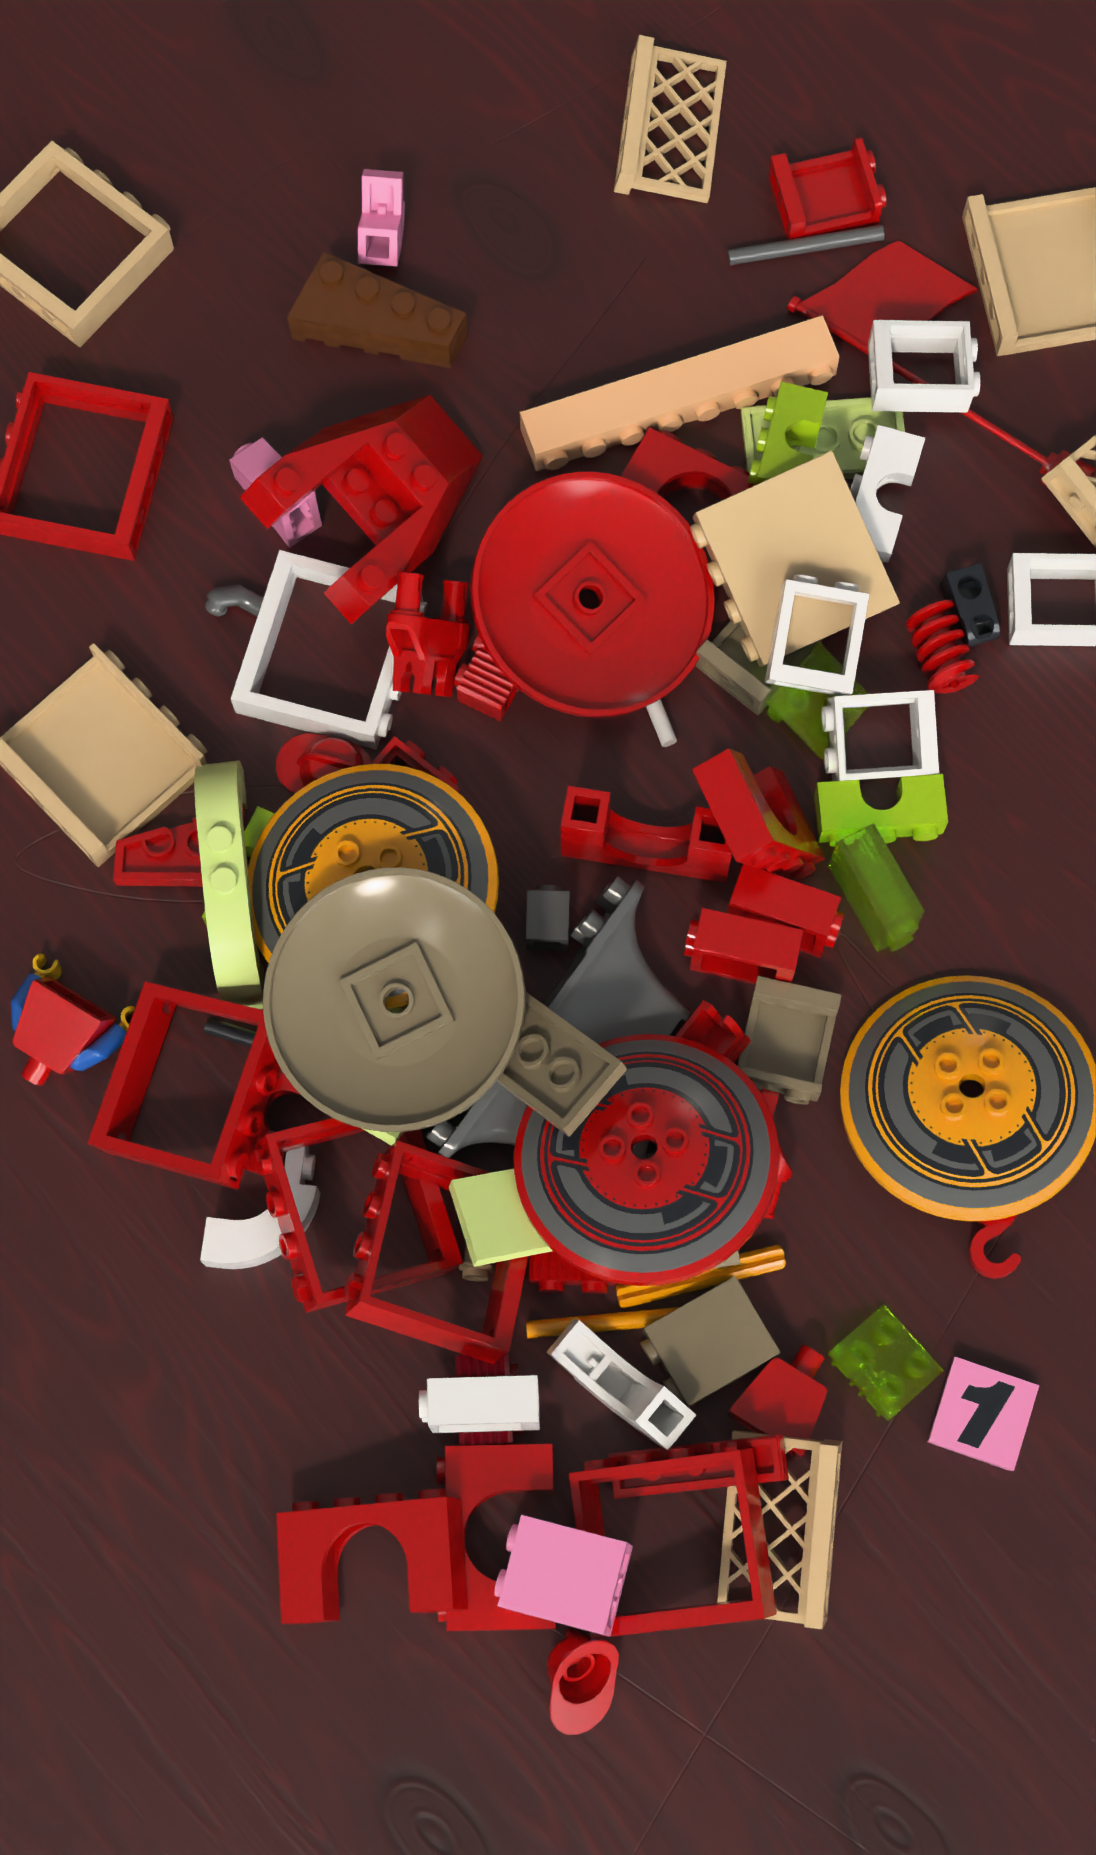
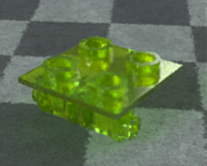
[766,642,868,759]
[828,1305,944,1421]

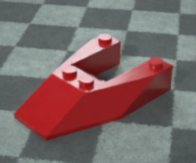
[240,395,483,624]

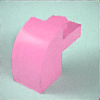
[358,169,405,267]

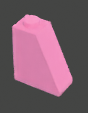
[229,437,322,548]

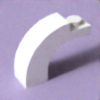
[200,1146,321,1269]
[547,1318,696,1450]

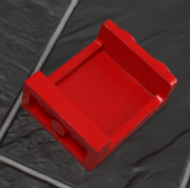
[768,137,887,240]

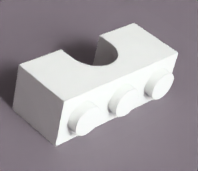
[850,425,925,563]

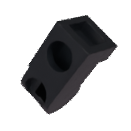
[940,563,1000,647]

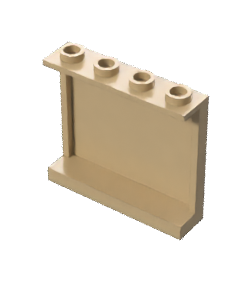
[962,187,1096,357]
[690,451,900,667]
[0,643,207,867]

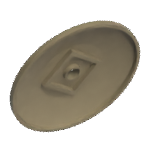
[263,867,525,1132]

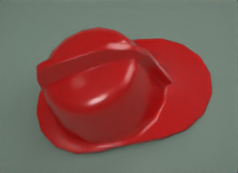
[275,733,371,793]
[547,1628,619,1735]

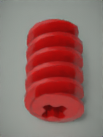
[906,600,979,694]

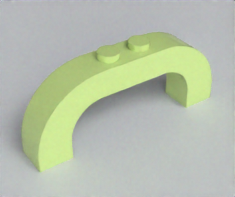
[194,760,265,1009]

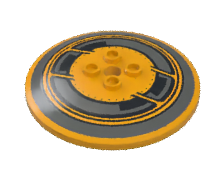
[248,764,499,1009]
[840,975,1096,1221]

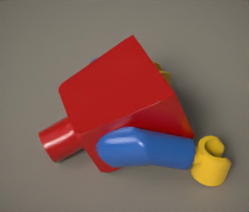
[10,954,135,1086]

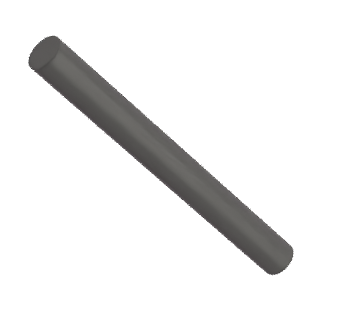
[727,224,885,266]

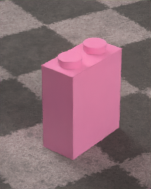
[494,1515,633,1637]

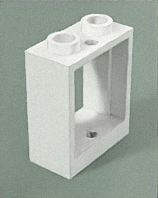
[868,320,980,412]
[1007,553,1096,646]
[765,574,869,696]
[821,690,939,781]
[419,1375,540,1433]

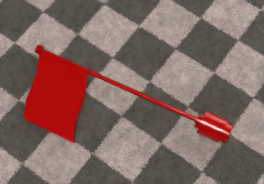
[787,241,1096,487]

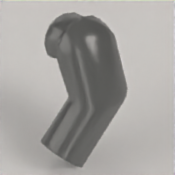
[205,584,264,617]

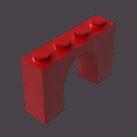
[621,427,755,500]
[692,748,825,880]
[561,786,732,883]
[437,1444,556,1631]
[276,1489,468,1624]

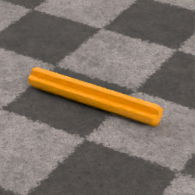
[616,1245,786,1308]

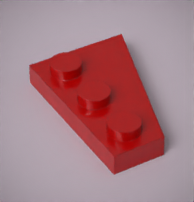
[113,804,246,887]

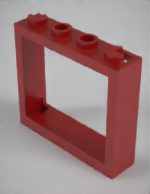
[0,372,174,561]
[87,981,280,1190]
[253,1118,463,1313]
[343,1140,528,1364]
[569,1441,777,1639]

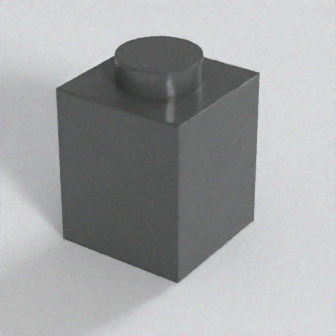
[526,885,570,951]

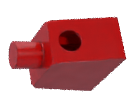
[727,1345,828,1459]

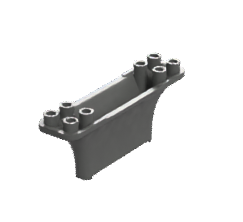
[423,876,691,1158]

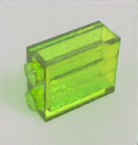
[829,823,924,952]

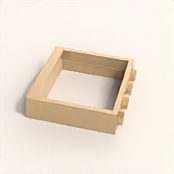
[0,141,174,347]

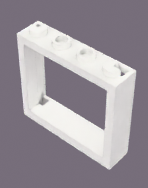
[231,550,427,750]

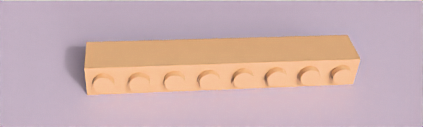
[520,315,840,471]

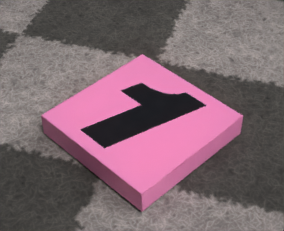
[927,1357,1039,1471]

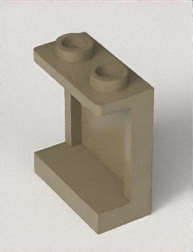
[695,621,822,716]
[738,976,842,1105]
[640,1276,780,1408]

